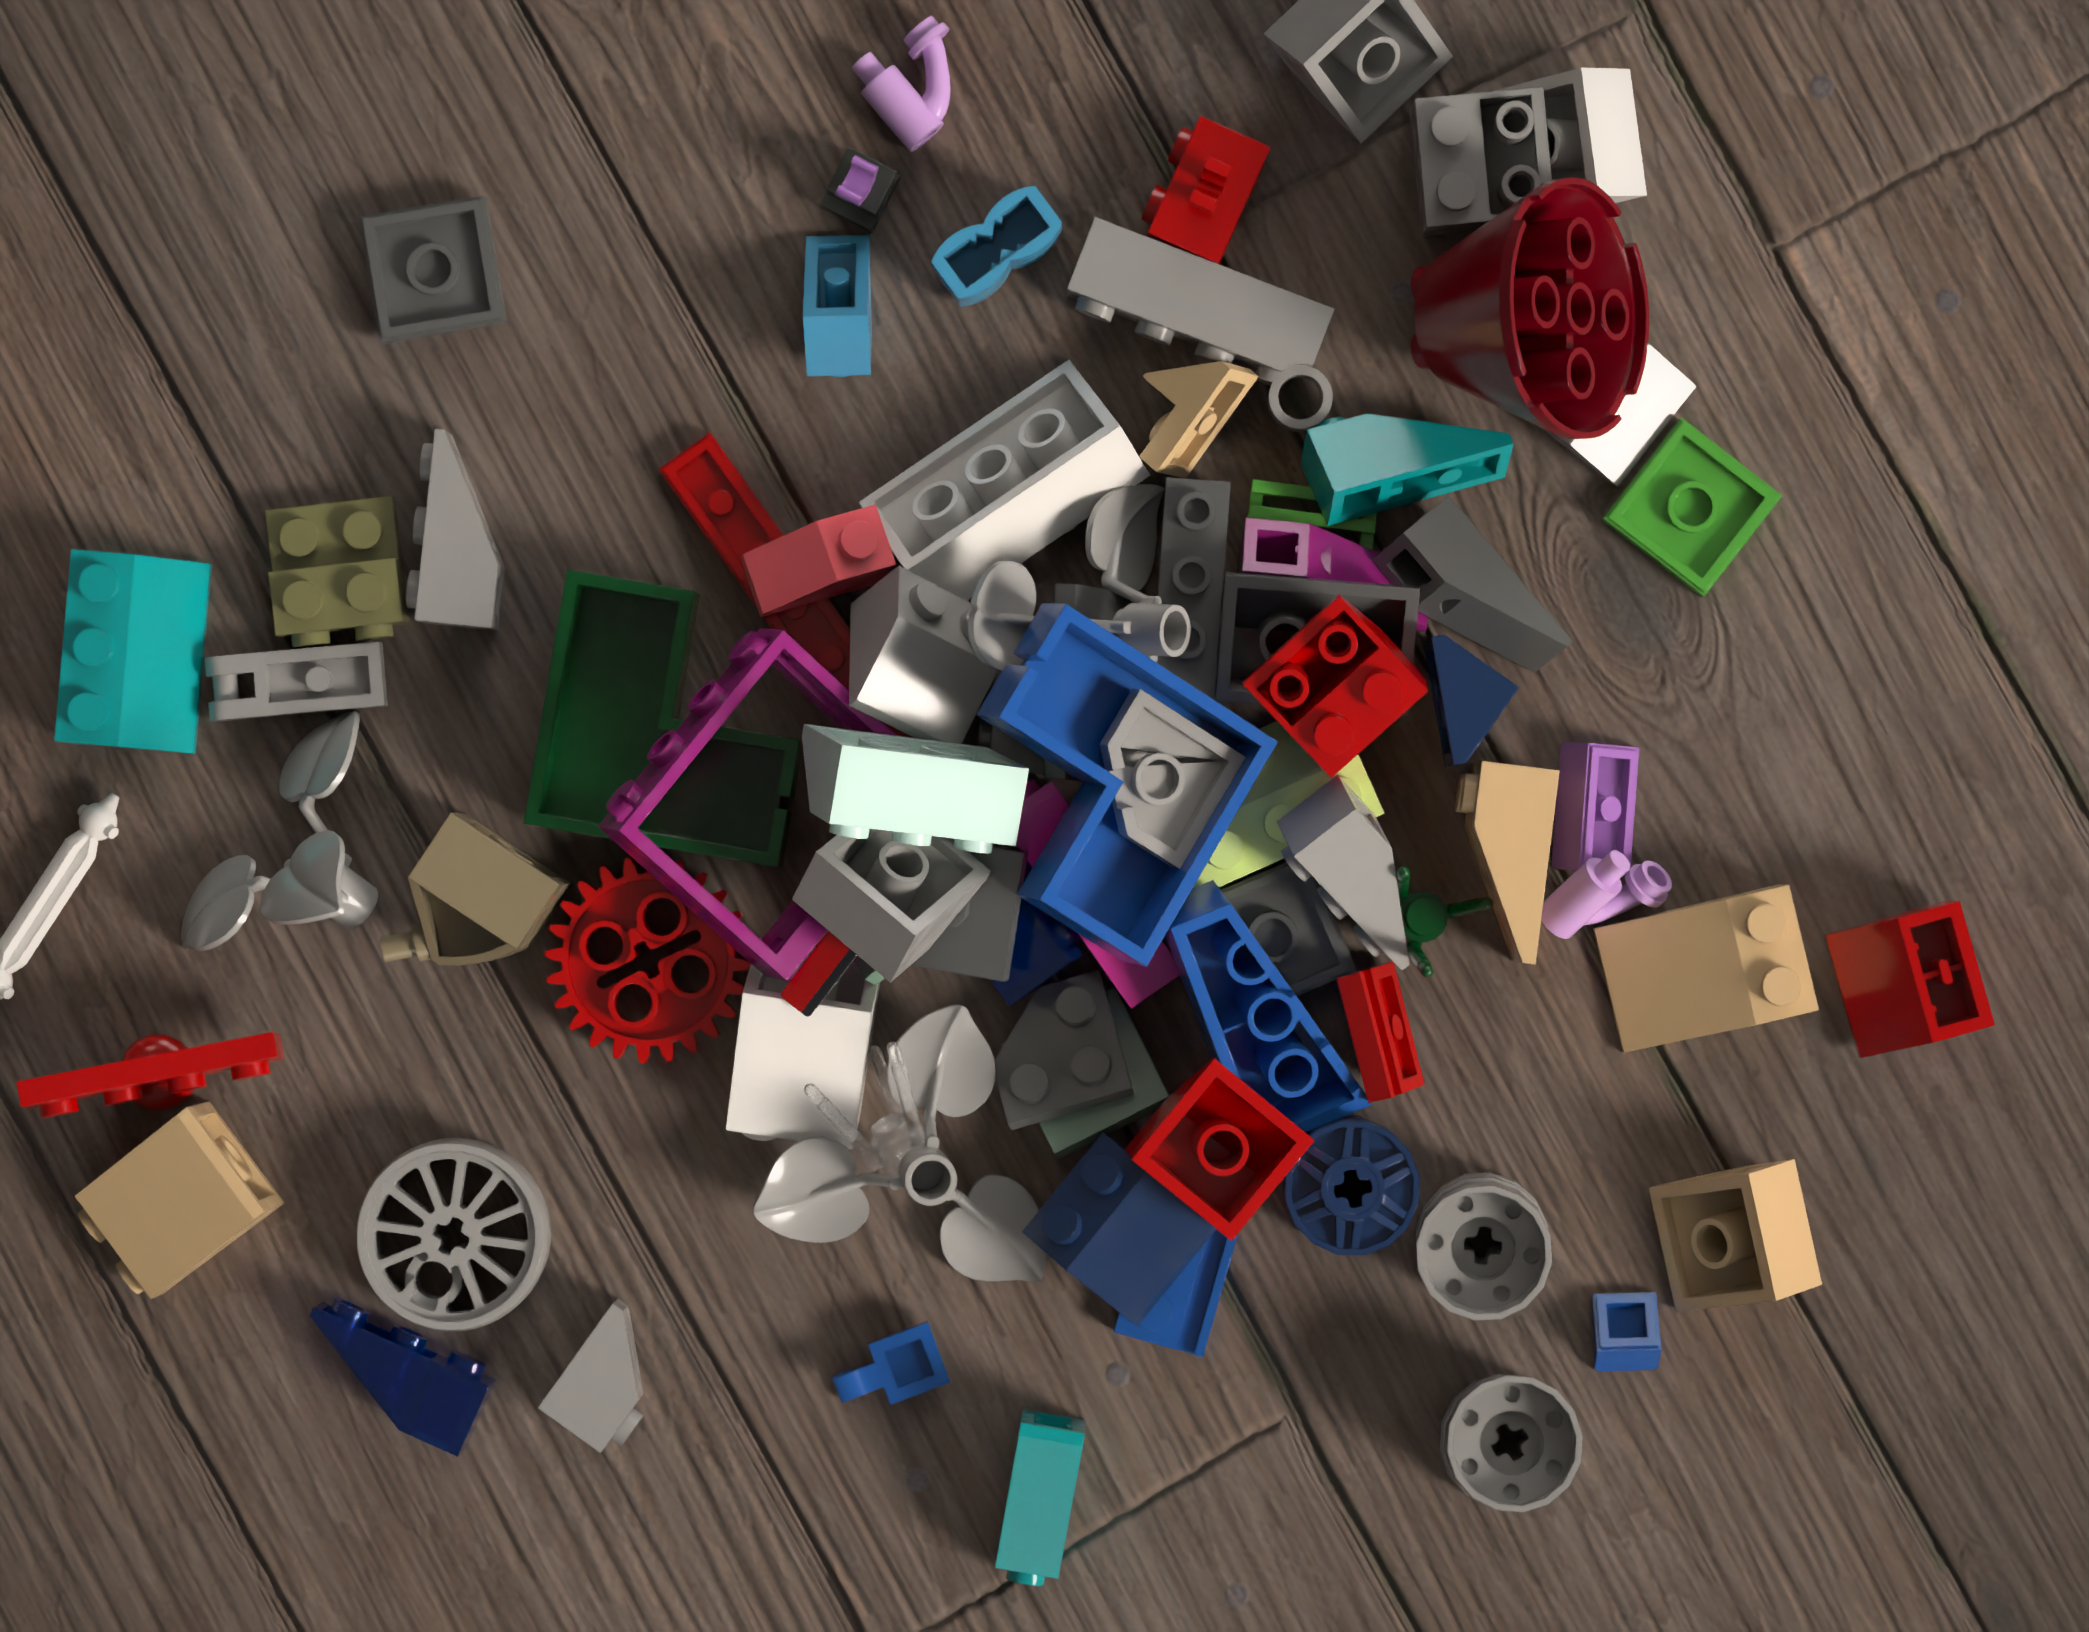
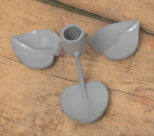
[968,484,1191,671]
[181,710,378,951]
[753,1004,1047,1282]

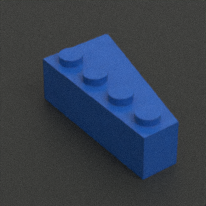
[1165,880,1373,1132]

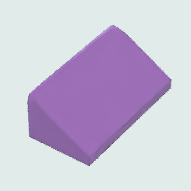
[1552,742,1639,874]

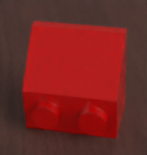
[1125,1057,1315,1241]

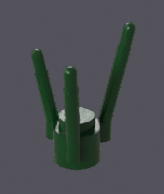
[1396,866,1494,978]

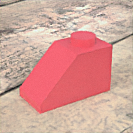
[740,504,896,617]

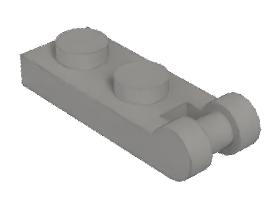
[204,642,388,722]

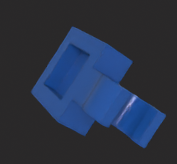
[833,1321,950,1405]

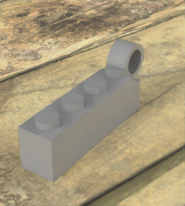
[1067,217,1335,432]

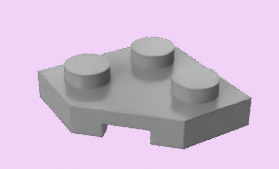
[1099,688,1245,869]

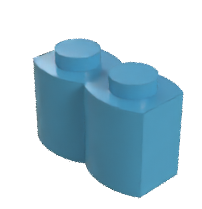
[931,186,1062,307]

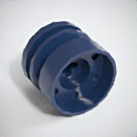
[1281,1116,1420,1255]

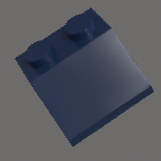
[1022,1132,1216,1326]

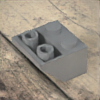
[1410,87,1552,236]

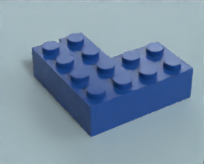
[976,603,1278,967]

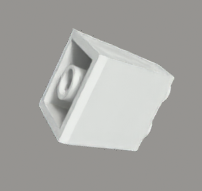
[726,938,880,1150]

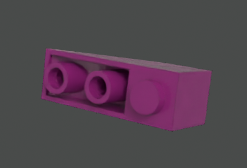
[1237,518,1427,632]

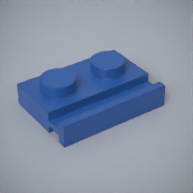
[1114,1229,1238,1358]

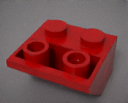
[1243,594,1428,778]
[1824,900,1995,1058]

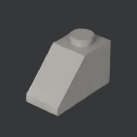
[538,1298,644,1453]

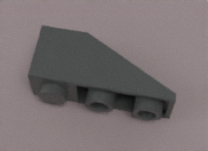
[1372,495,1573,673]

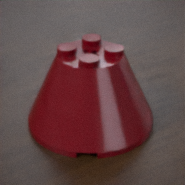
[1411,177,1649,440]

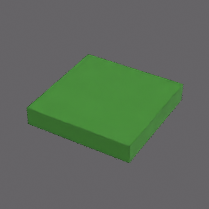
[1601,418,1782,598]

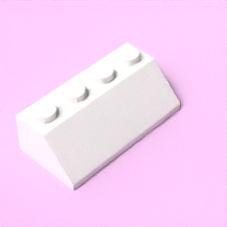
[859,360,1150,601]

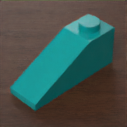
[1301,414,1514,526]

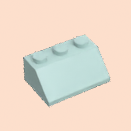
[802,724,1029,854]

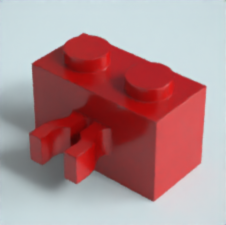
[1141,116,1271,265]

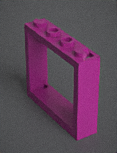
[598,628,897,981]

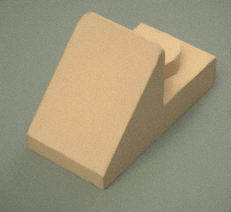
[1139,361,1259,479]

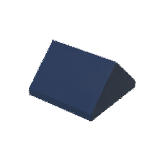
[1423,635,1520,767]

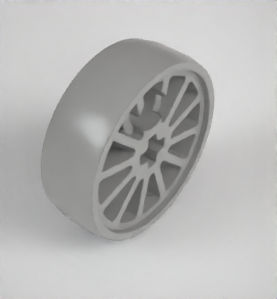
[356,1138,551,1332]

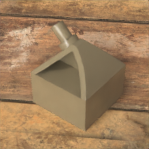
[380,813,572,966]

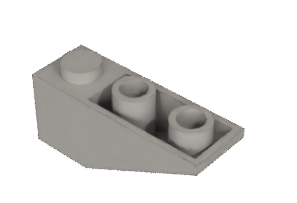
[406,429,505,631]
[1277,775,1409,970]

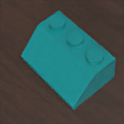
[54,549,212,754]

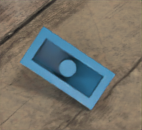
[803,235,872,377]

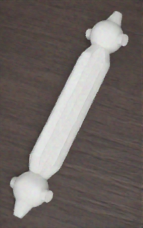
[0,792,120,999]

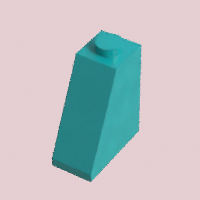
[995,1409,1085,1586]

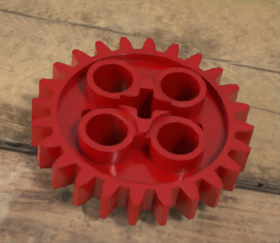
[544,858,751,1063]

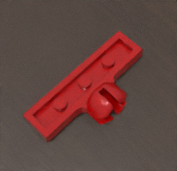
[16,1032,285,1118]

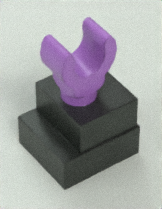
[820,147,901,234]

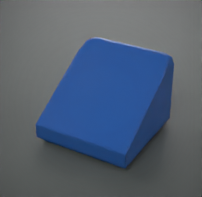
[1592,1292,1661,1372]

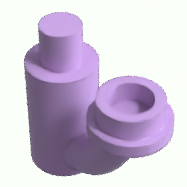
[852,16,951,152]
[1541,850,1672,939]

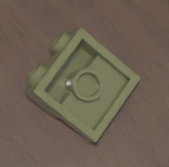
[265,496,409,648]

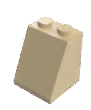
[75,1101,284,1299]

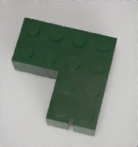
[523,569,803,867]

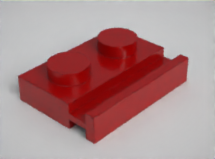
[1337,961,1425,1103]

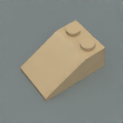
[1455,761,1560,965]
[1593,884,1819,1052]

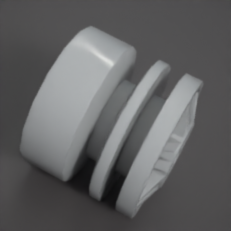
[1415,1172,1552,1320]
[1439,1374,1583,1512]

